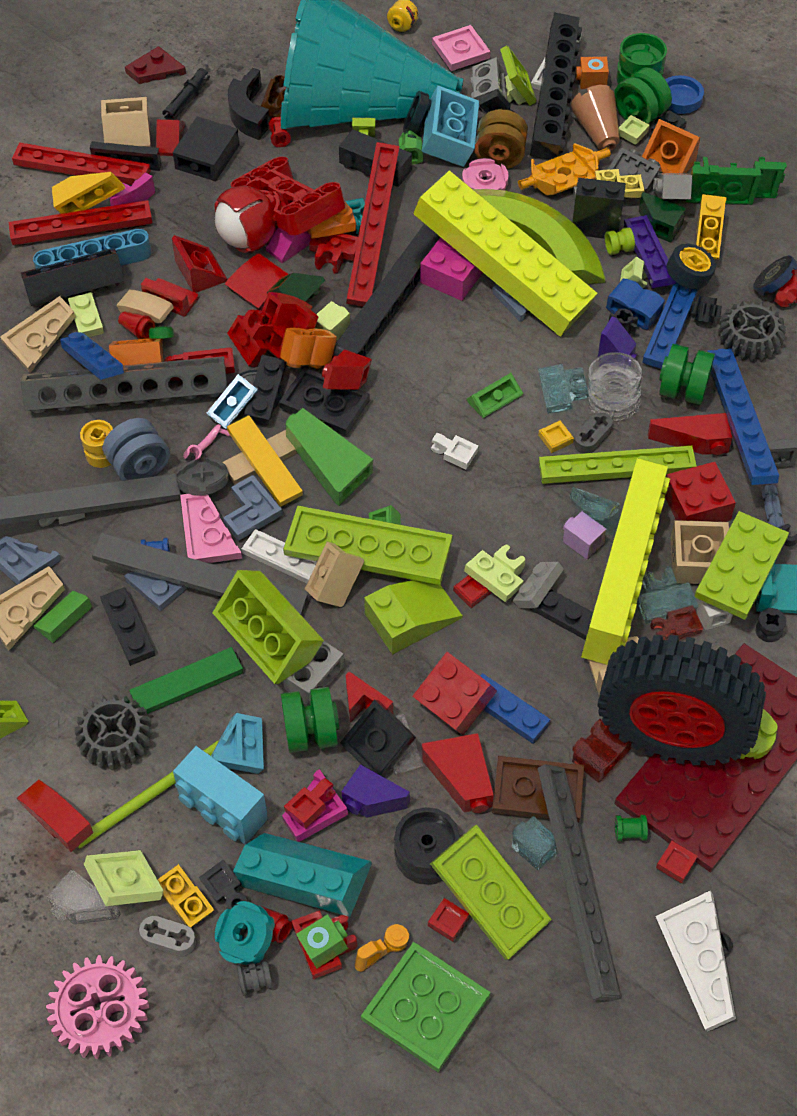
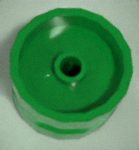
[614,67,672,124]

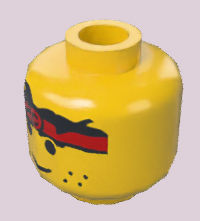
[387,0,419,32]

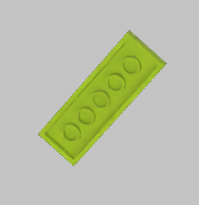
[283,506,453,585]

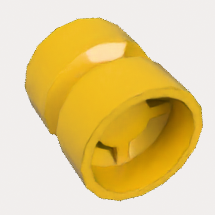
[80,420,113,468]

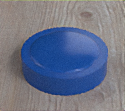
[665,75,704,114]

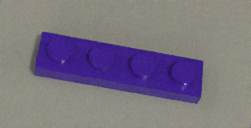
[624,215,676,288]

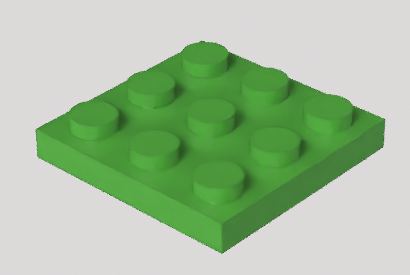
[361,942,491,1073]

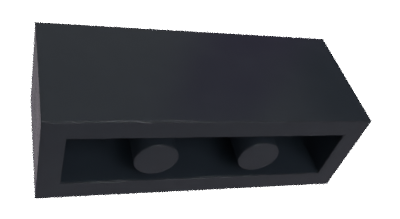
[339,129,412,187]

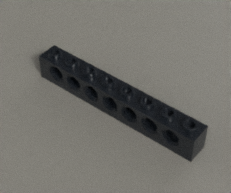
[529,12,582,160]

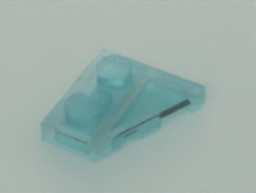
[570,487,620,521]

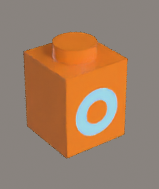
[575,57,609,89]

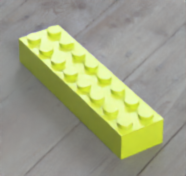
[413,170,597,337]
[581,458,670,665]

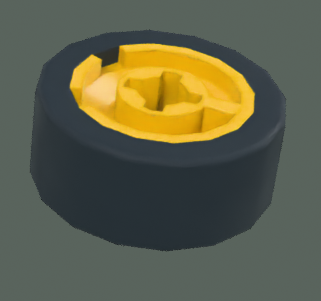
[667,243,716,289]

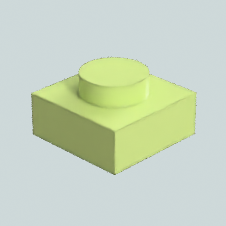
[618,115,650,145]

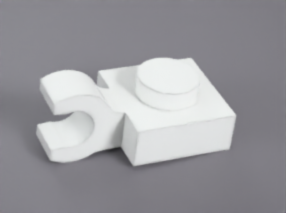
[431,433,479,470]

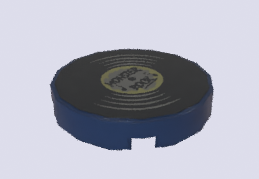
[753,255,797,296]

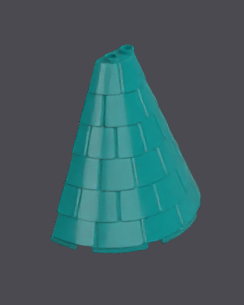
[281,0,464,129]

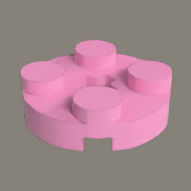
[462,158,508,191]

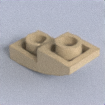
[117,290,174,323]

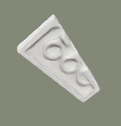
[656,891,736,1032]

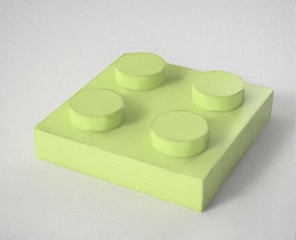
[84,850,164,906]

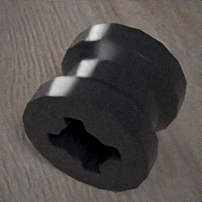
[755,608,786,642]

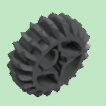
[718,300,786,362]
[74,694,152,770]

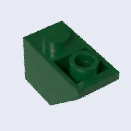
[639,192,686,243]
[267,273,325,301]

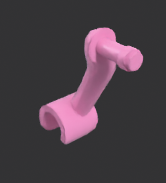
[183,424,230,460]

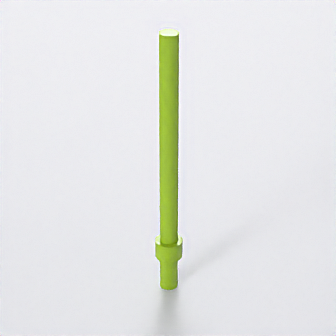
[78,740,219,849]

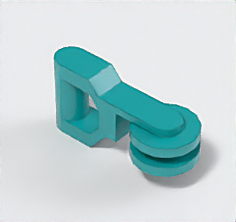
[345,198,365,234]

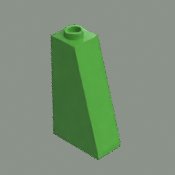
[285,408,373,506]

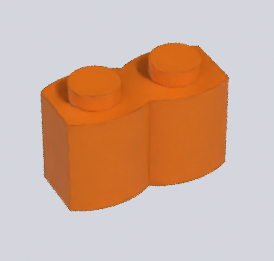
[280,328,337,368]

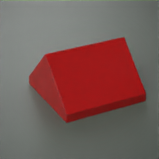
[172,235,227,293]

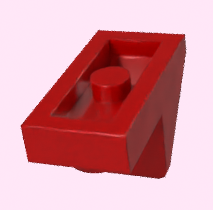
[345,672,393,722]

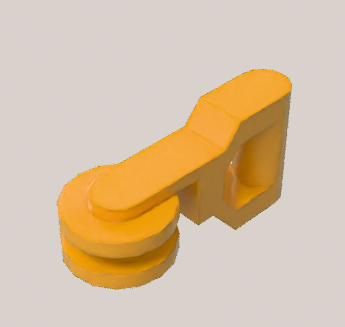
[354,924,409,971]

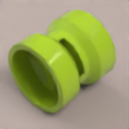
[605,227,635,255]

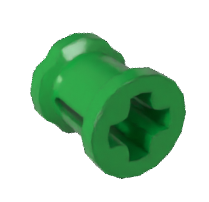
[615,815,648,842]

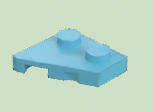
[211,713,264,774]

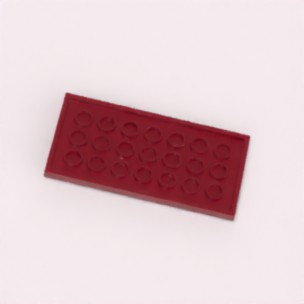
[614,643,797,873]

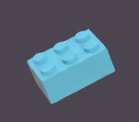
[422,86,479,167]
[173,746,268,844]

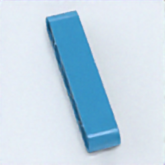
[33,229,151,268]

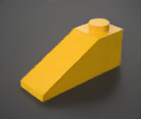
[52,172,125,214]

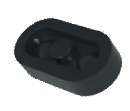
[403,91,431,134]

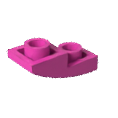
[109,172,155,206]

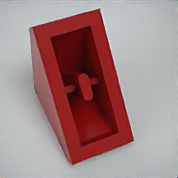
[156,119,185,156]

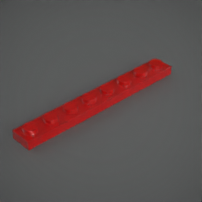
[346,142,399,307]

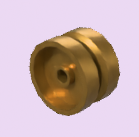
[475,109,528,169]

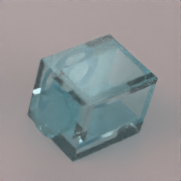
[512,816,557,871]

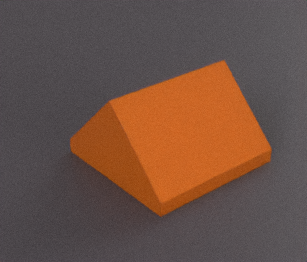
[642,119,701,173]

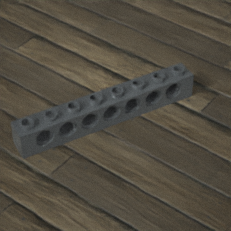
[20,356,227,413]

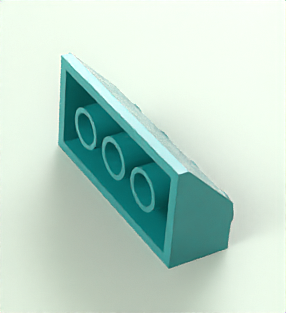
[233,833,372,917]

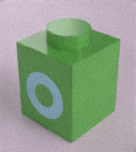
[296,914,348,968]

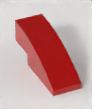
[16,780,94,852]

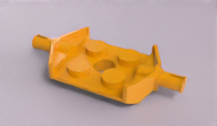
[518,143,611,195]

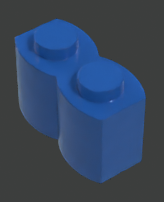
[606,278,665,330]

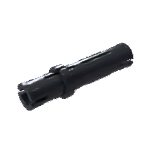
[162,68,210,120]

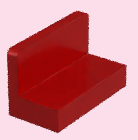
[141,278,199,317]

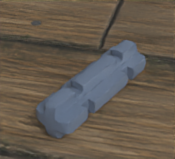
[762,484,784,529]

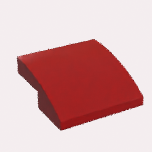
[225,253,289,311]

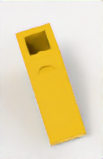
[696,194,726,260]

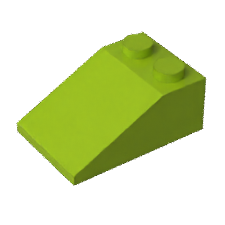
[364,580,462,655]

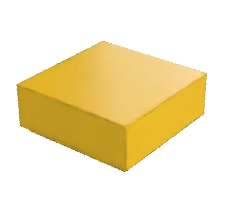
[538,420,574,453]

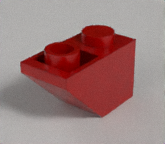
[322,349,372,389]

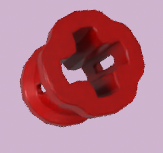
[269,117,291,147]

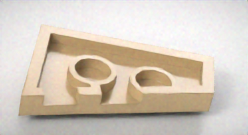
[0,296,76,373]
[0,566,65,651]

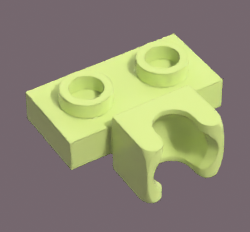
[464,545,525,602]

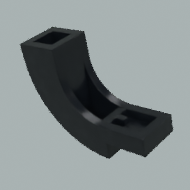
[228,67,270,140]

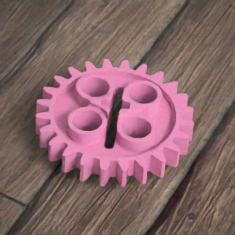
[46,955,149,1059]

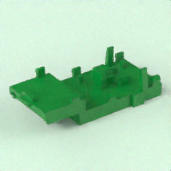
[685,157,787,205]

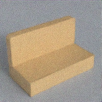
[305,542,364,607]

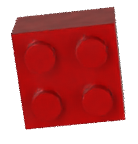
[663,462,736,522]
[412,652,497,735]

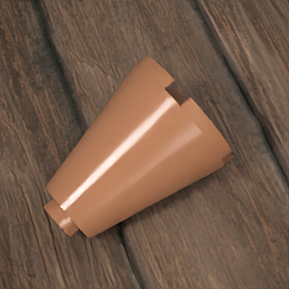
[571,85,620,151]

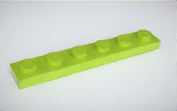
[538,446,697,484]

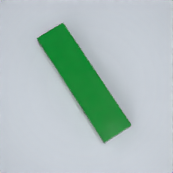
[129,647,244,714]

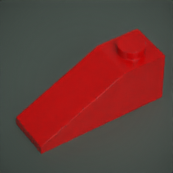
[647,413,732,455]

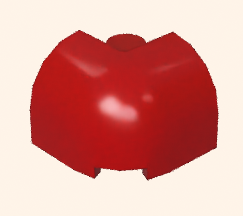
[262,292,319,359]

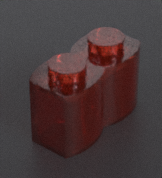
[572,719,632,783]

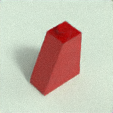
[422,733,494,813]

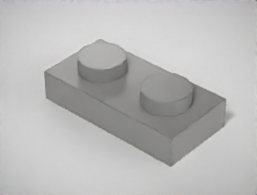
[513,562,564,608]

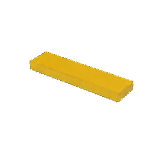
[227,416,303,507]

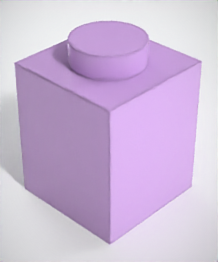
[563,511,606,559]

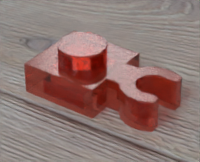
[650,605,703,640]

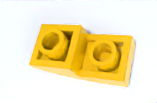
[157,864,214,928]

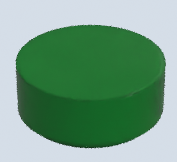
[149,327,174,339]

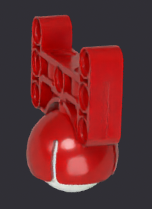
[214,157,346,253]

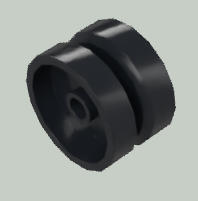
[394,807,460,885]

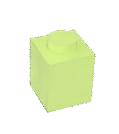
[314,301,350,342]

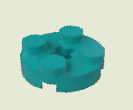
[215,901,275,965]

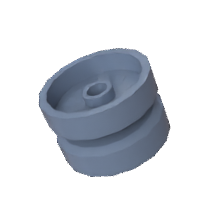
[102,418,170,481]

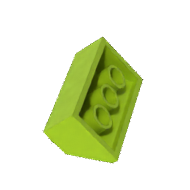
[212,570,324,684]

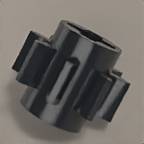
[690,296,722,323]
[608,309,638,335]

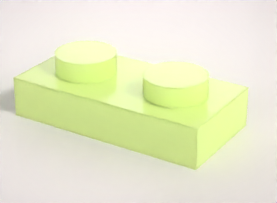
[68,292,104,337]

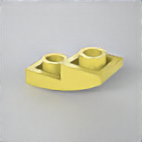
[595,169,644,198]

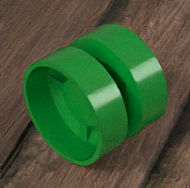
[616,33,667,84]
[659,344,715,405]
[281,687,340,753]

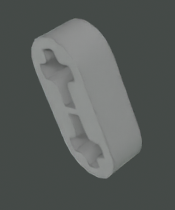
[139,916,196,956]

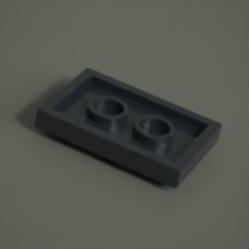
[279,367,370,436]

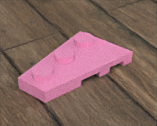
[180,494,242,563]

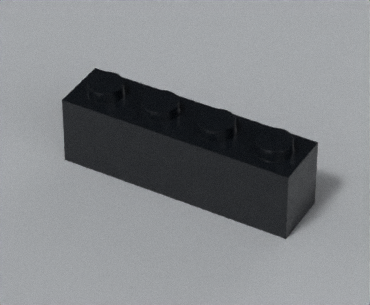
[21,247,125,307]

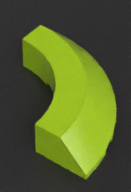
[473,189,605,284]

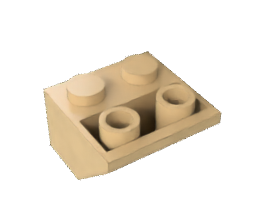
[101,97,151,147]

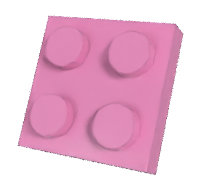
[432,25,491,71]

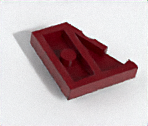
[125,46,186,84]

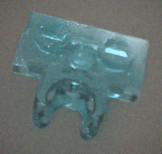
[538,364,589,414]
[637,566,698,624]

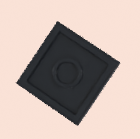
[340,699,416,777]

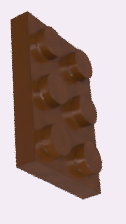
[492,756,584,823]

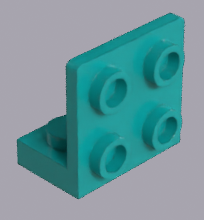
[756,563,797,613]

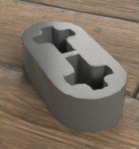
[574,412,612,454]

